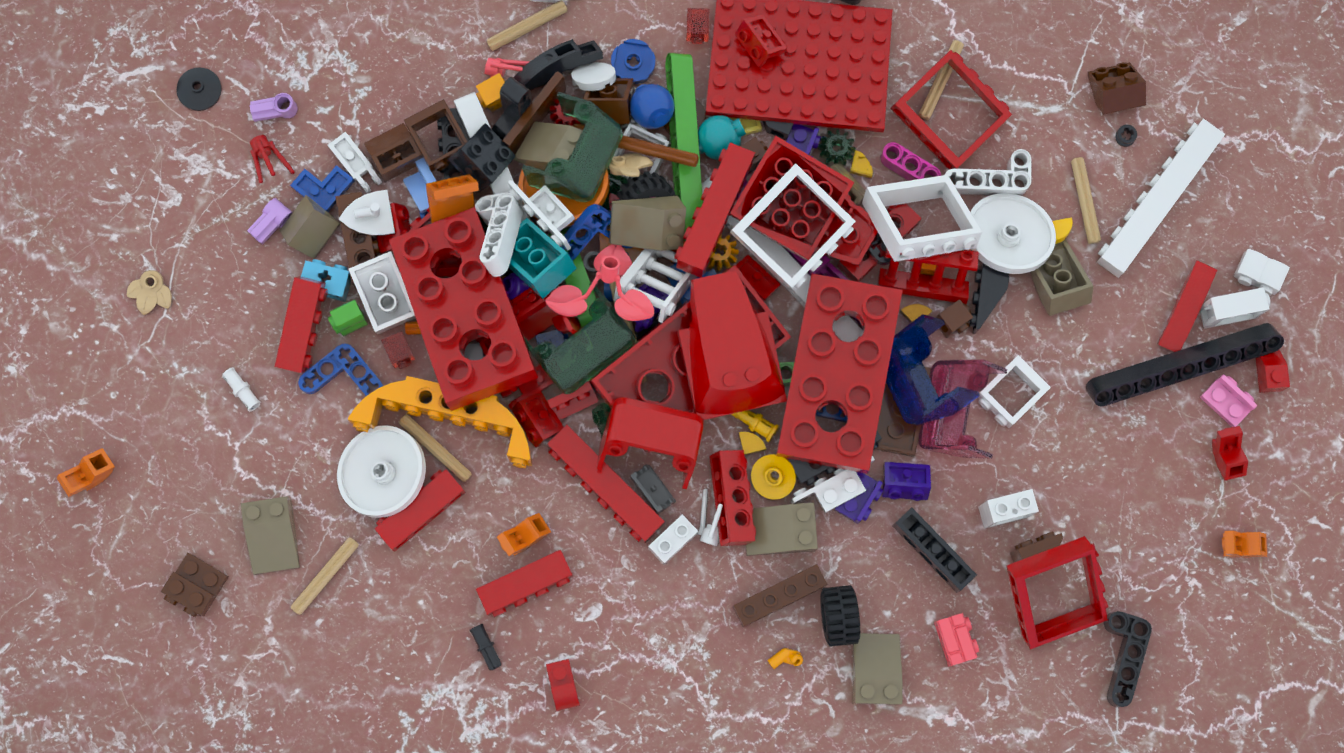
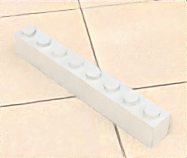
[1097,119,1225,278]

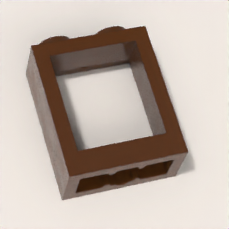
[404,99,467,172]

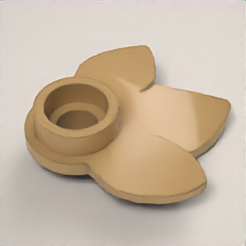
[607,153,653,177]
[127,270,172,315]

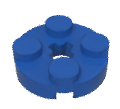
[611,39,655,84]

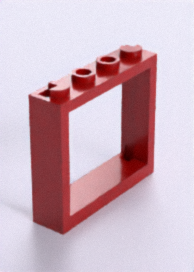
[890,50,1012,170]
[1006,536,1108,650]

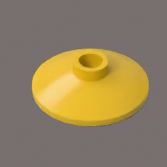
[751,454,796,500]

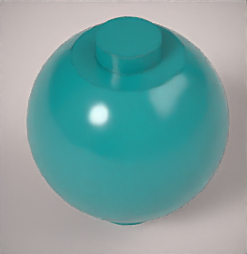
[698,115,746,160]

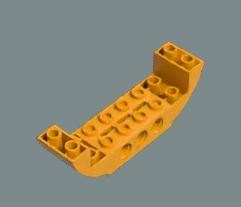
[348,376,532,469]

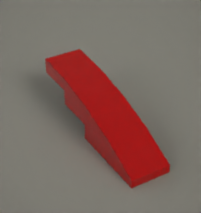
[1157,260,1217,352]

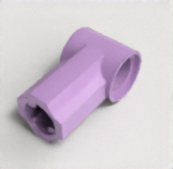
[250,93,298,122]
[247,198,293,245]

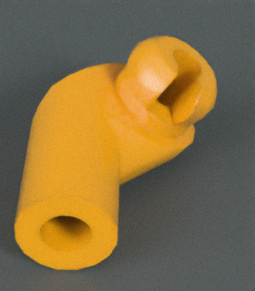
[767,648,803,669]

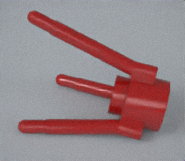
[250,135,295,183]

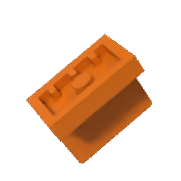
[426,174,479,223]

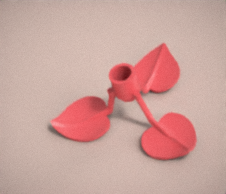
[545,244,654,321]

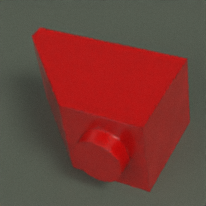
[1255,349,1290,393]

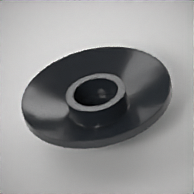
[176,67,222,111]

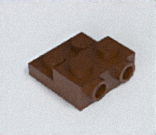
[161,552,229,617]

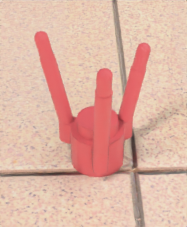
[485,57,530,78]

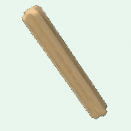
[487,0,567,51]
[919,40,964,120]
[1071,157,1101,244]
[399,414,472,482]
[291,537,359,615]

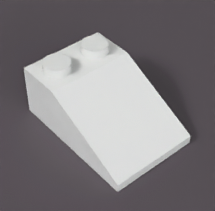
[349,251,416,334]

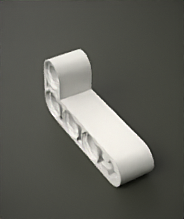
[945,149,1031,196]
[475,193,523,277]

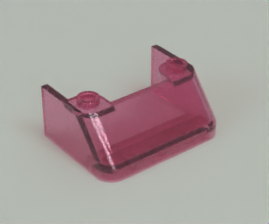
[918,359,1007,459]

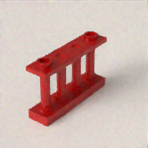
[878,248,978,304]

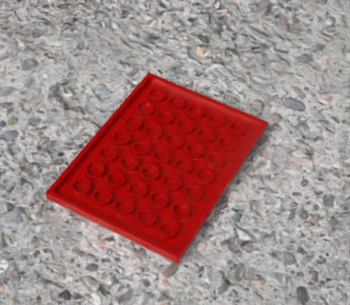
[705,0,893,133]

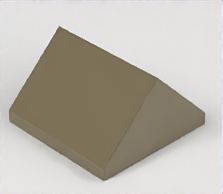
[279,195,340,259]

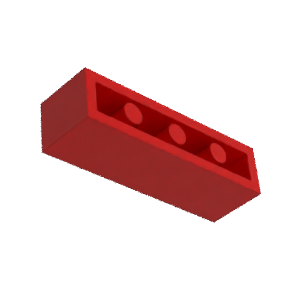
[274,276,328,373]
[374,469,466,552]
[476,549,573,618]

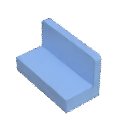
[403,158,436,213]

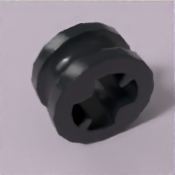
[1115,125,1137,147]

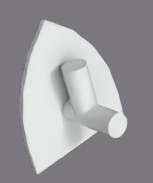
[339,190,395,235]

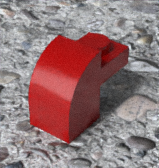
[1212,426,1248,481]
[546,659,580,711]

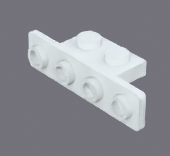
[508,180,575,251]
[791,456,875,513]

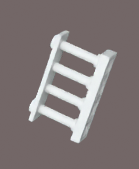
[613,249,697,323]

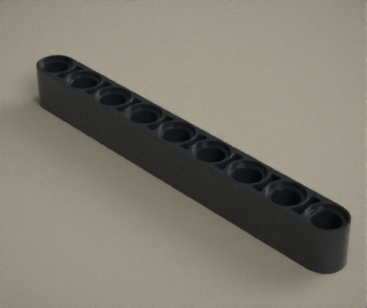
[1086,323,1284,407]

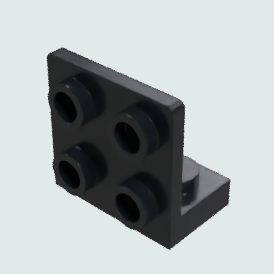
[448,123,516,192]

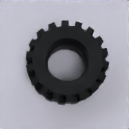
[616,171,676,201]
[820,585,860,647]

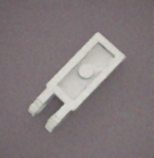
[328,132,382,194]

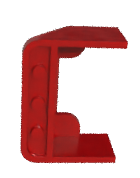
[477,288,589,392]
[597,397,704,489]

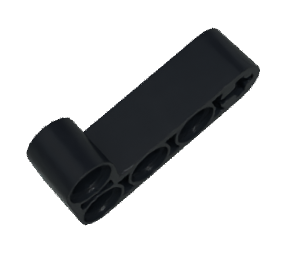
[492,77,532,141]
[1103,611,1152,707]

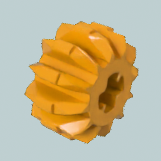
[709,234,739,272]

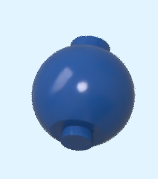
[630,84,675,129]

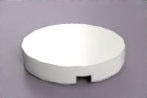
[571,62,616,91]

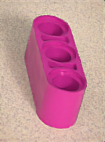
[880,142,941,181]

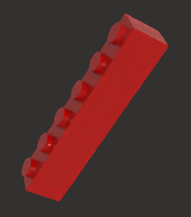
[674,143,755,278]
[547,425,665,543]

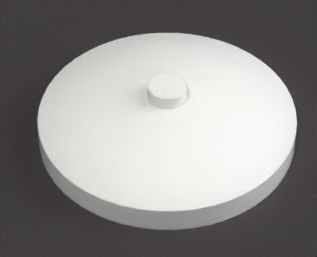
[970,193,1056,274]
[337,426,426,518]

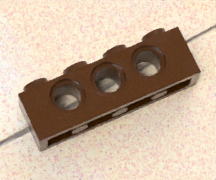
[335,191,380,288]
[733,564,828,627]

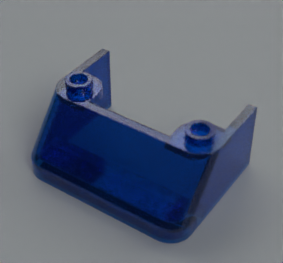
[886,314,980,425]

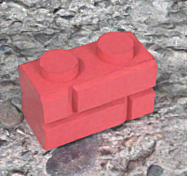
[934,613,979,667]

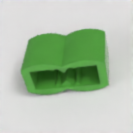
[328,299,368,337]

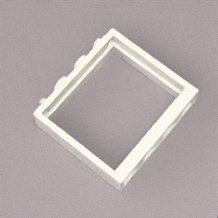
[730,163,856,289]
[862,175,982,262]

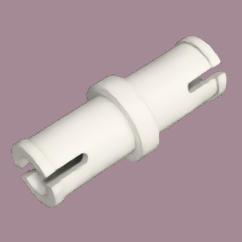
[222,367,261,412]

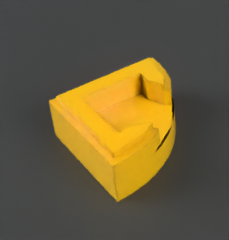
[850,150,873,178]
[1052,217,1073,244]
[738,432,766,455]

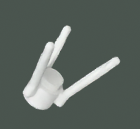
[698,489,723,546]

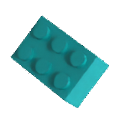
[509,218,577,299]

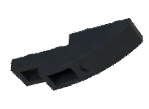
[514,39,603,90]

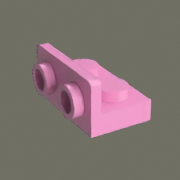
[1200,374,1257,427]

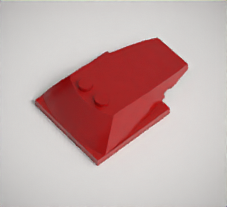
[729,136,878,265]
[677,270,787,420]

